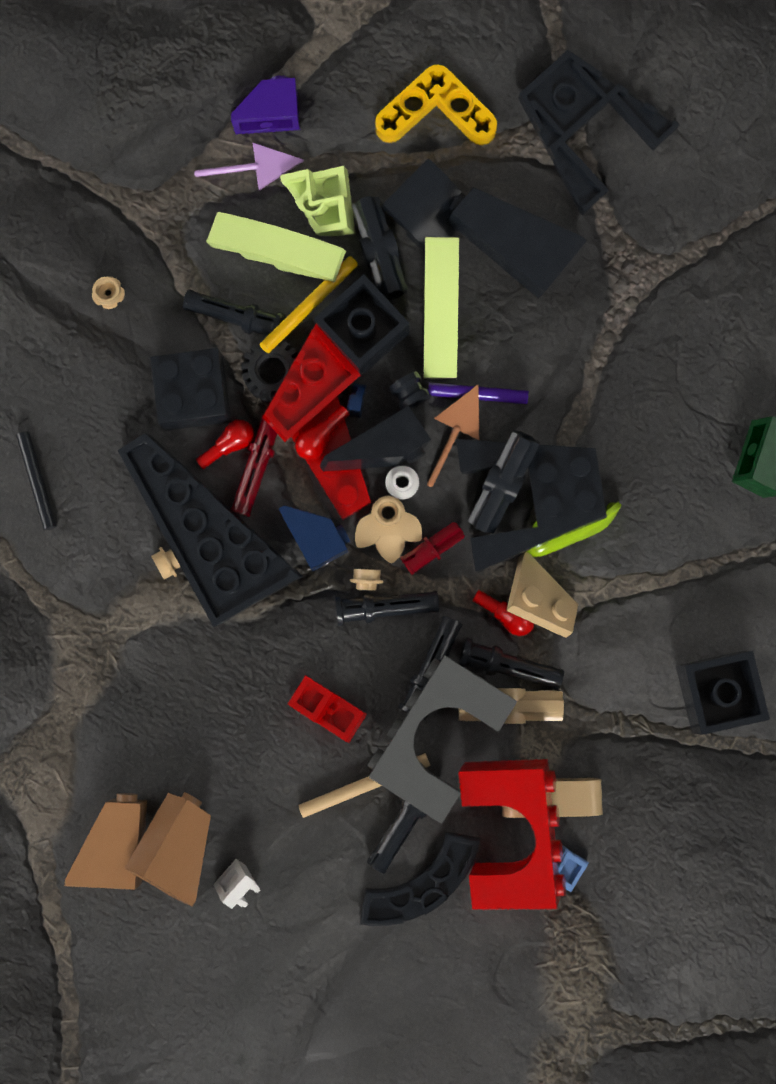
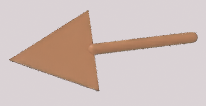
[427,385,479,487]

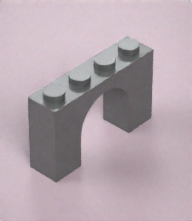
[367,656,518,824]

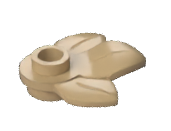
[355,496,422,563]

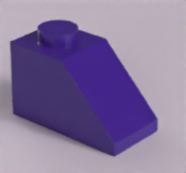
[231,76,300,134]

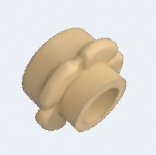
[92,277,125,309]
[151,547,180,579]
[350,569,383,590]

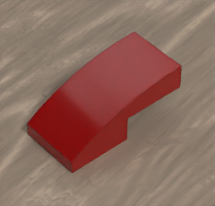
[287,675,367,743]

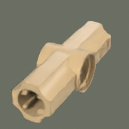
[458,688,564,724]

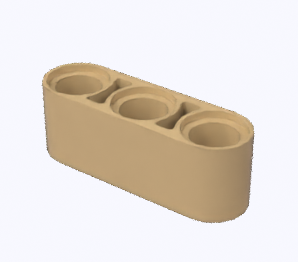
[502,778,603,818]

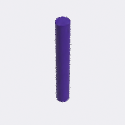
[428,382,529,404]

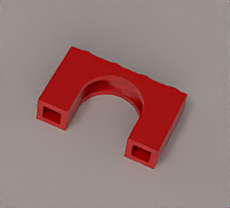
[458,759,566,910]

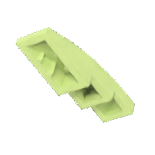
[206,212,346,282]
[423,237,459,379]

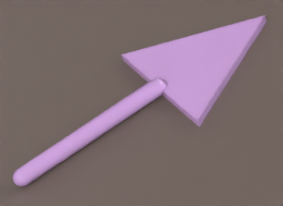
[194,143,304,190]

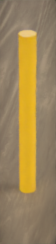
[260,256,358,353]

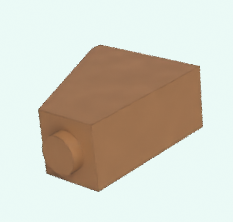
[65,793,147,890]
[124,793,211,907]

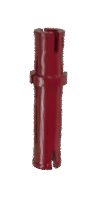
[230,415,277,517]

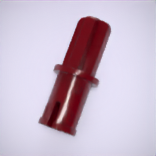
[400,522,465,575]

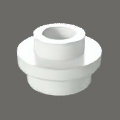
[385,466,419,500]

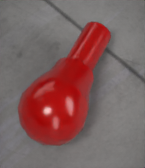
[295,405,350,460]
[196,419,254,469]
[473,590,534,636]

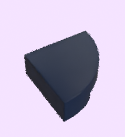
[347,383,366,418]

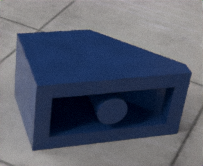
[279,505,351,571]

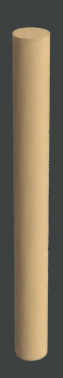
[298,753,431,818]

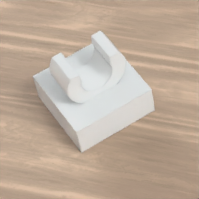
[213,859,260,909]

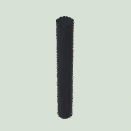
[16,431,57,530]

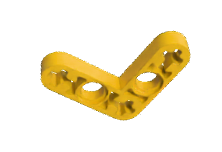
[375,65,497,145]

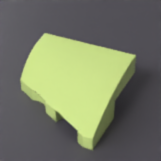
[280,166,355,236]

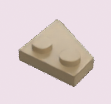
[506,552,578,638]

